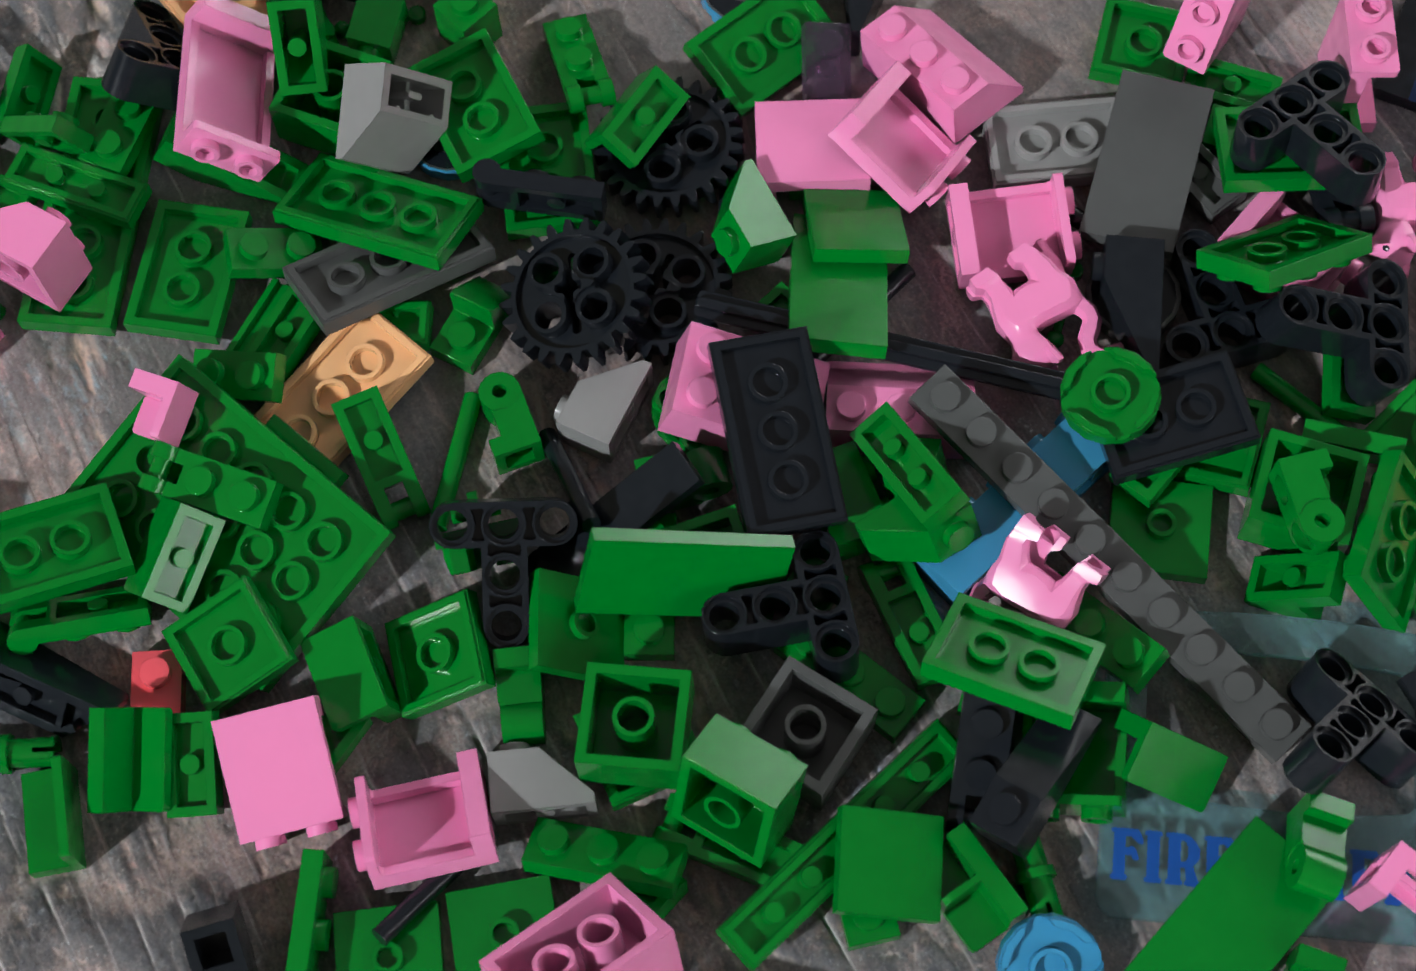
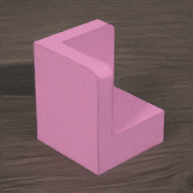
[128,368,199,447]

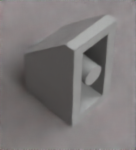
[553,360,654,464]
[487,742,599,826]

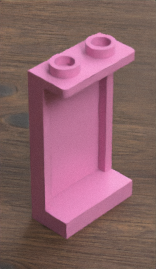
[173,0,280,182]

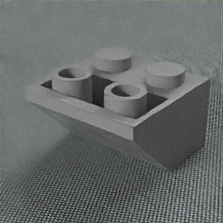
[335,62,452,175]

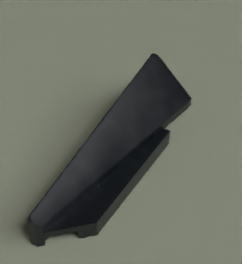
[0,621,129,737]

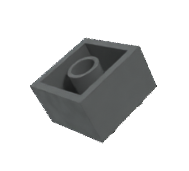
[743,656,878,811]

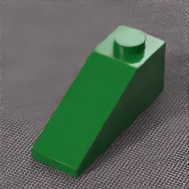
[152,113,309,204]

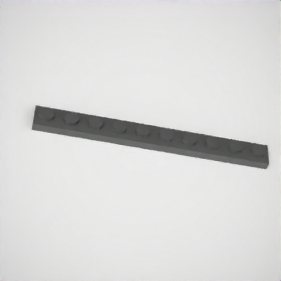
[908,364,1311,764]

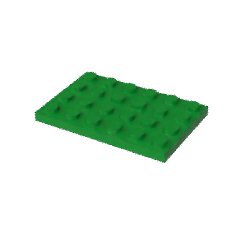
[64,354,396,693]

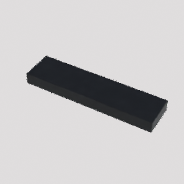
[528,441,705,577]

